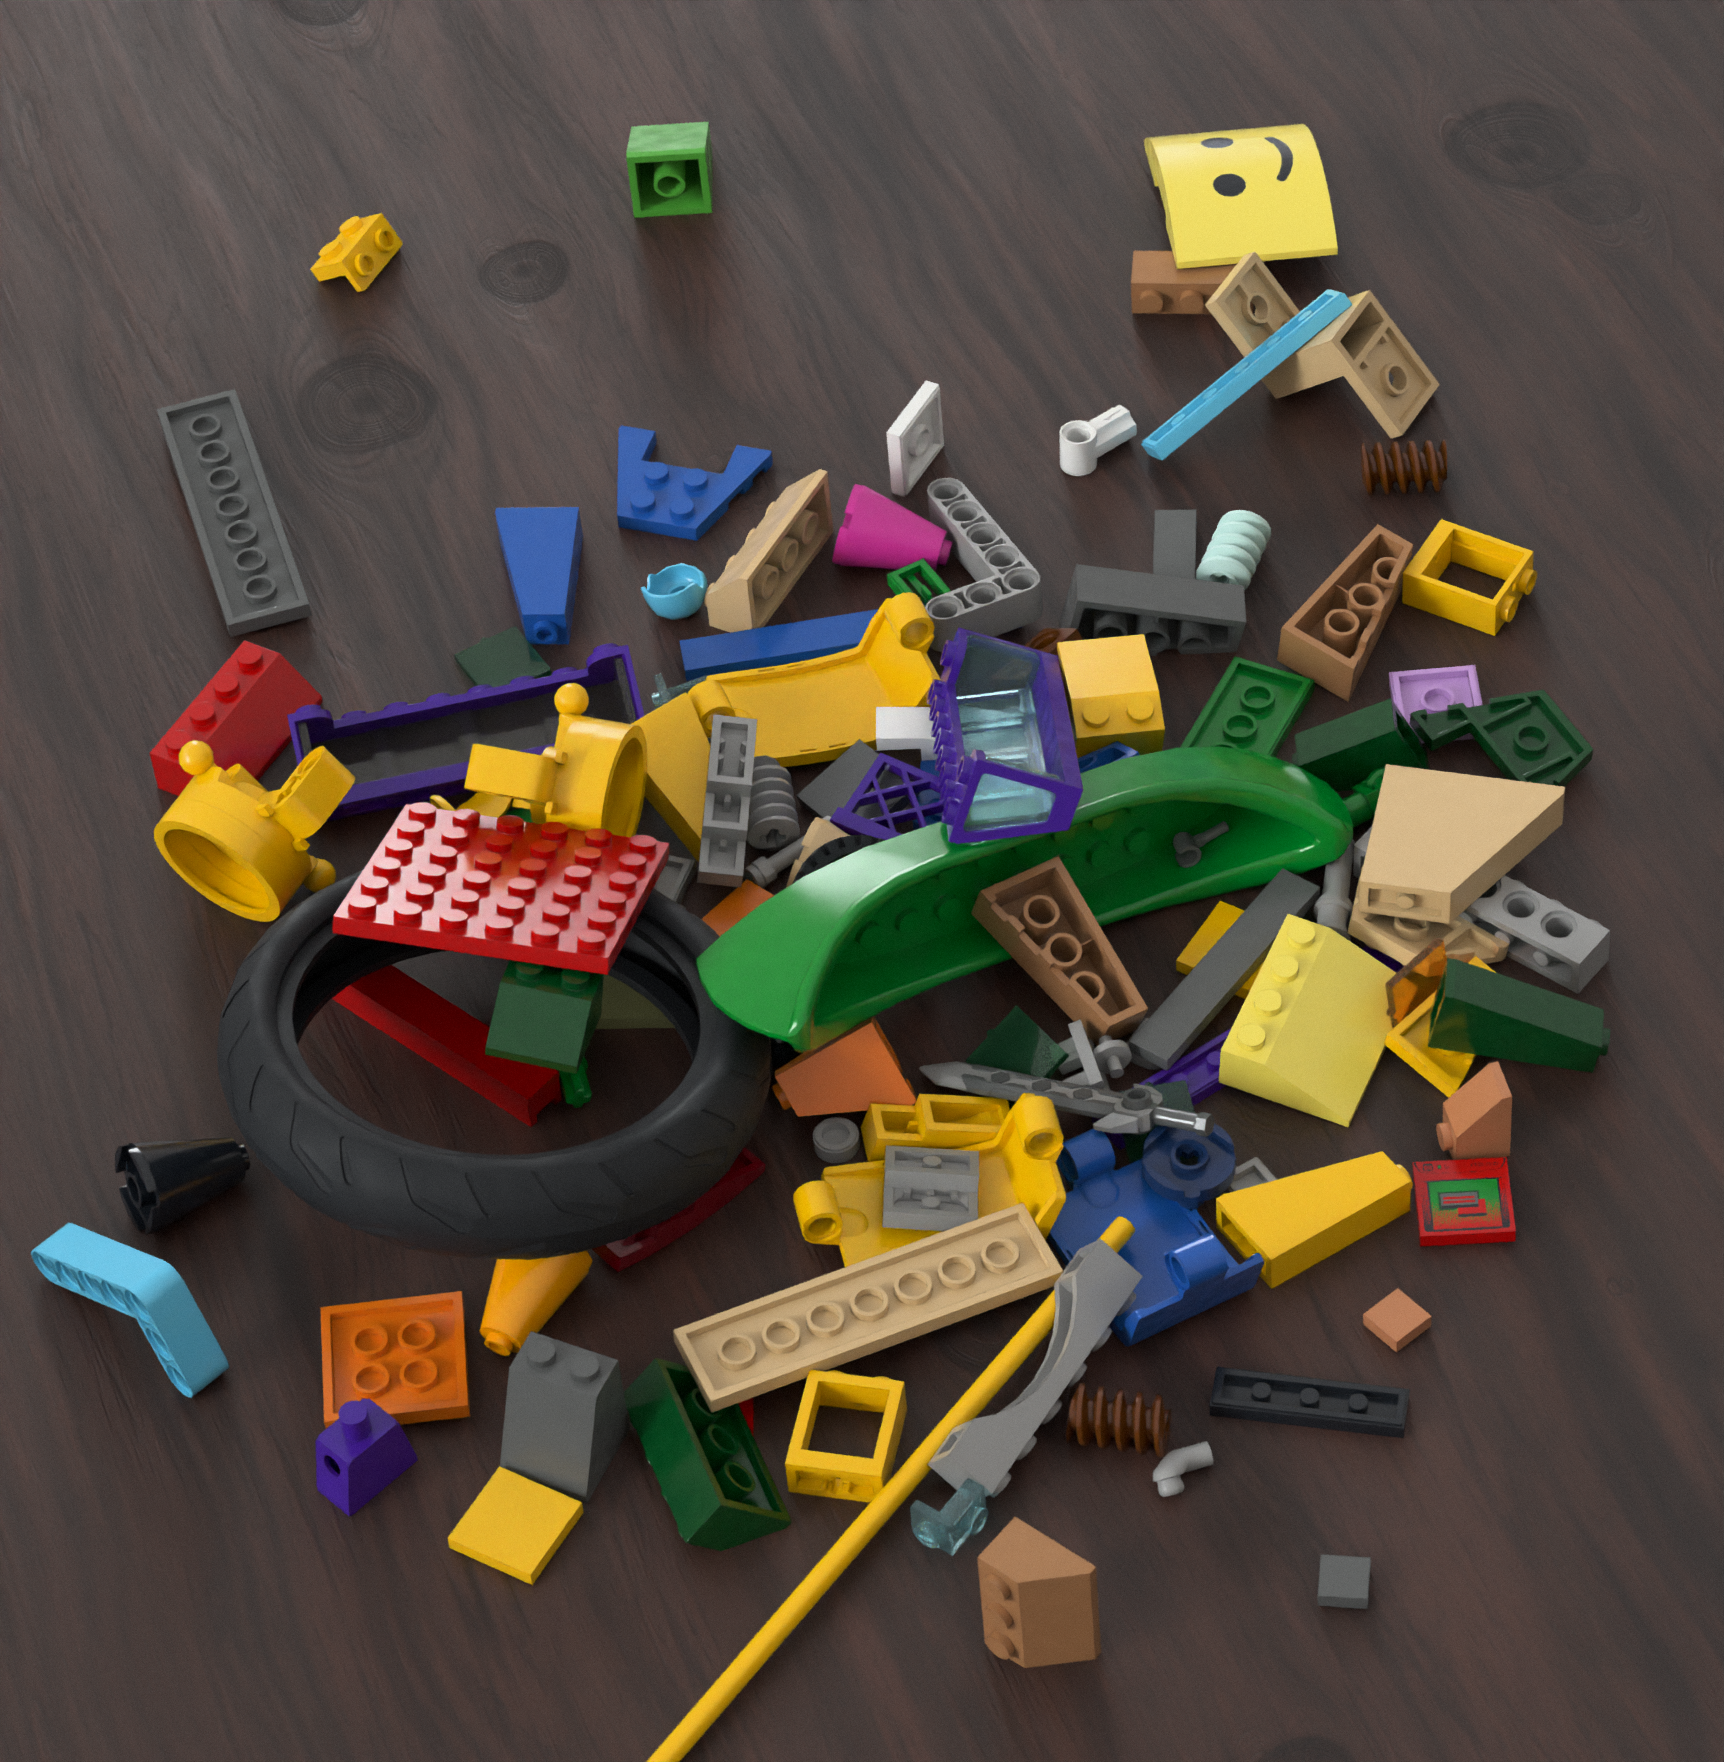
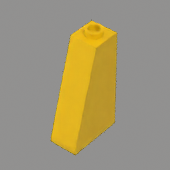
[632,692,710,862]
[1216,1151,1413,1289]

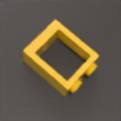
[1402,519,1537,636]
[785,1370,907,1503]

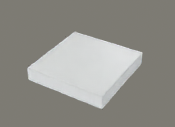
[886,380,944,497]

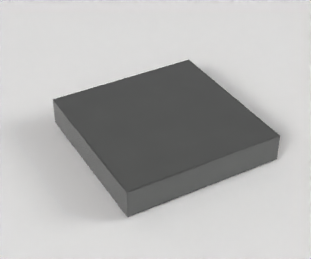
[796,739,920,819]

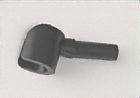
[1172,821,1229,868]

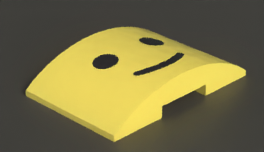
[1144,124,1338,269]

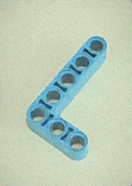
[31,1223,229,1398]

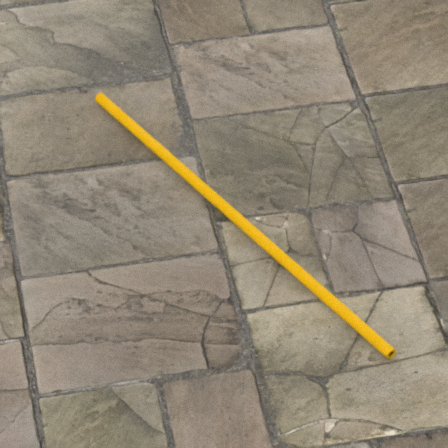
[646,1216,1135,1762]

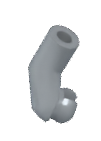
[1153,1441,1214,1497]

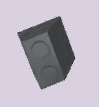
[500,1331,630,1503]

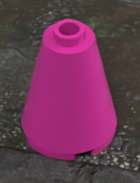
[832,484,953,571]

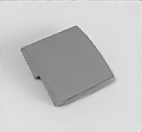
[882,1145,979,1231]

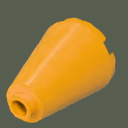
[480,1250,593,1356]

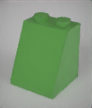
[626,122,712,218]

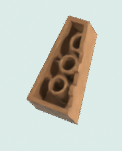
[1277,524,1413,702]
[971,856,1148,1046]

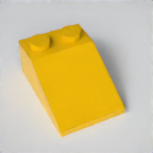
[1057,634,1165,757]

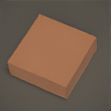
[1363,1288,1432,1352]

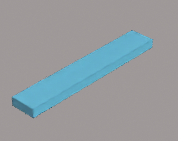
[1141,289,1352,460]

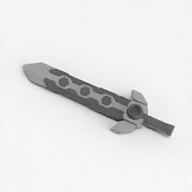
[919,1061,1215,1137]

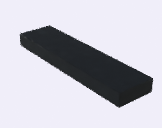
[1209,1367,1410,1438]

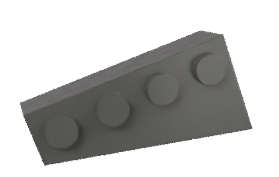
[1059,564,1246,656]

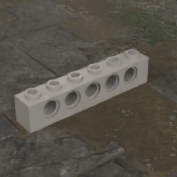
[1353,827,1610,994]

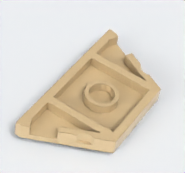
[1347,866,1509,975]

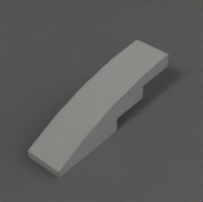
[697,715,757,887]

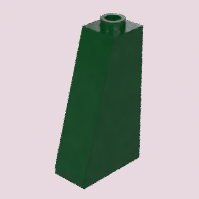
[1428,958,1610,1073]

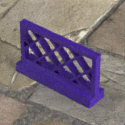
[830,752,987,840]

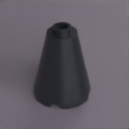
[115,1137,250,1235]

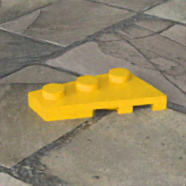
[1384,956,1496,1098]

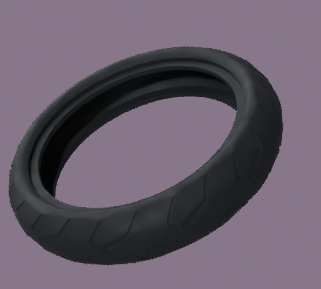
[217,870,772,1260]

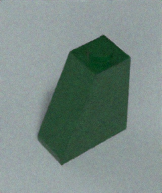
[1292,698,1429,791]

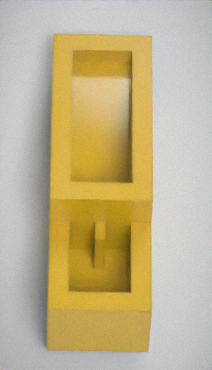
[861,1094,1010,1162]

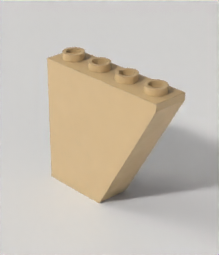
[1359,764,1565,924]

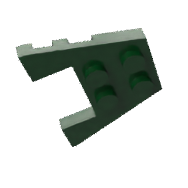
[1409,689,1593,787]

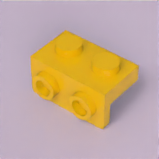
[310,213,402,292]

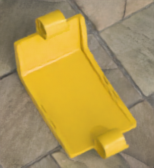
[687,592,940,767]
[793,1093,1066,1267]

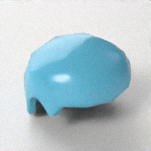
[641,563,708,620]

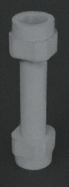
[743,816,831,889]

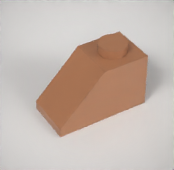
[1436,1061,1512,1160]

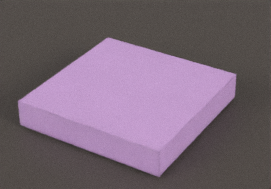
[1389,665,1483,743]

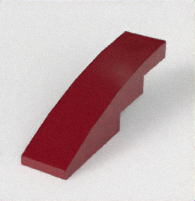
[592,1147,766,1272]

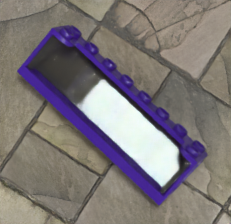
[287,643,644,822]

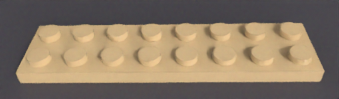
[673,1203,1063,1413]

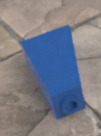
[495,507,583,644]

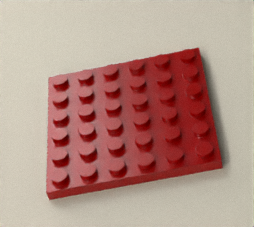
[332,802,669,975]

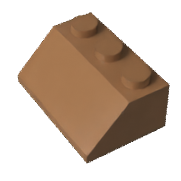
[977,1517,1101,1668]

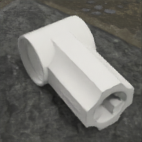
[1060,404,1137,476]

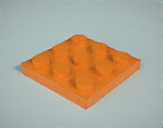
[320,1291,470,1429]

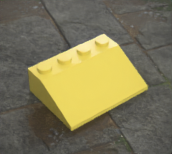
[1219,914,1414,1128]

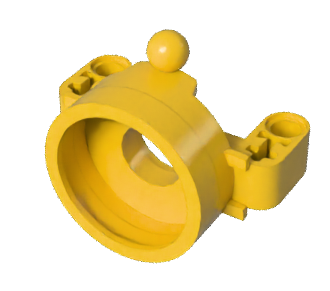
[464,683,648,837]
[154,740,355,922]

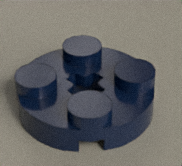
[1142,1123,1236,1209]

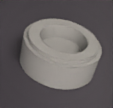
[813,1117,860,1163]

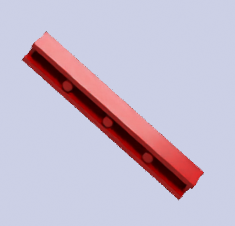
[332,965,562,1127]

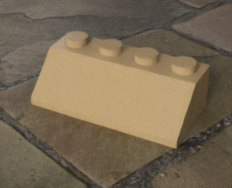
[704,469,833,633]

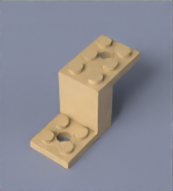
[1205,251,1440,439]

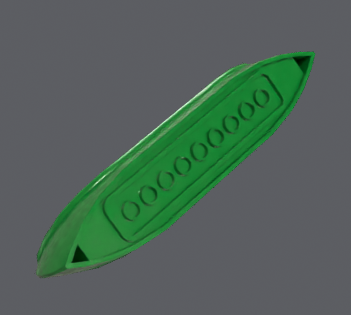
[696,746,1353,1053]

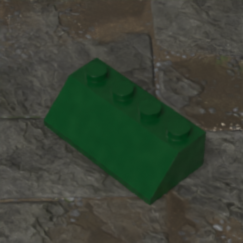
[624,1358,792,1551]

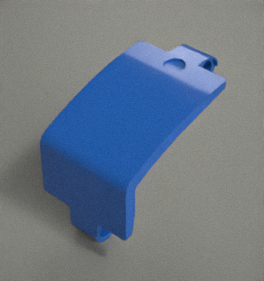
[1048,1129,1265,1347]

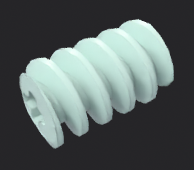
[1196,510,1271,590]

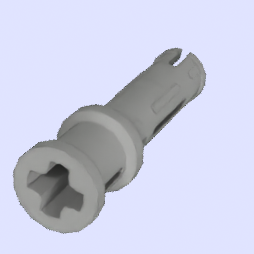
[1313,839,1355,942]

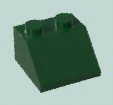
[485,960,604,1074]

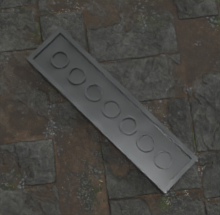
[157,389,312,637]

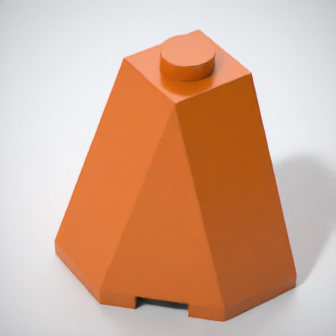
[772,1016,917,1117]

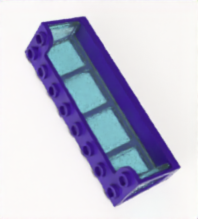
[927,627,1083,844]

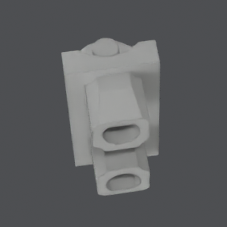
[1050,1019,1132,1091]

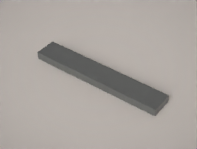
[1129,868,1320,1071]

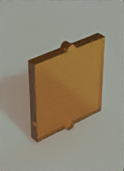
[1385,938,1447,1028]

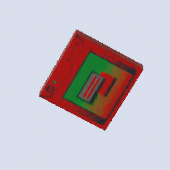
[1412,1157,1516,1247]

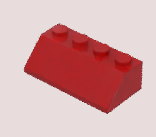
[150,640,323,796]

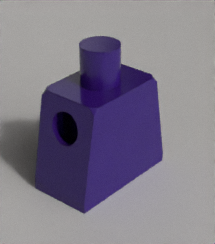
[316,1398,418,1517]

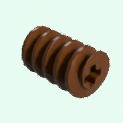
[1361,440,1447,495]
[1066,1383,1172,1458]

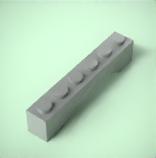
[928,1239,1143,1502]

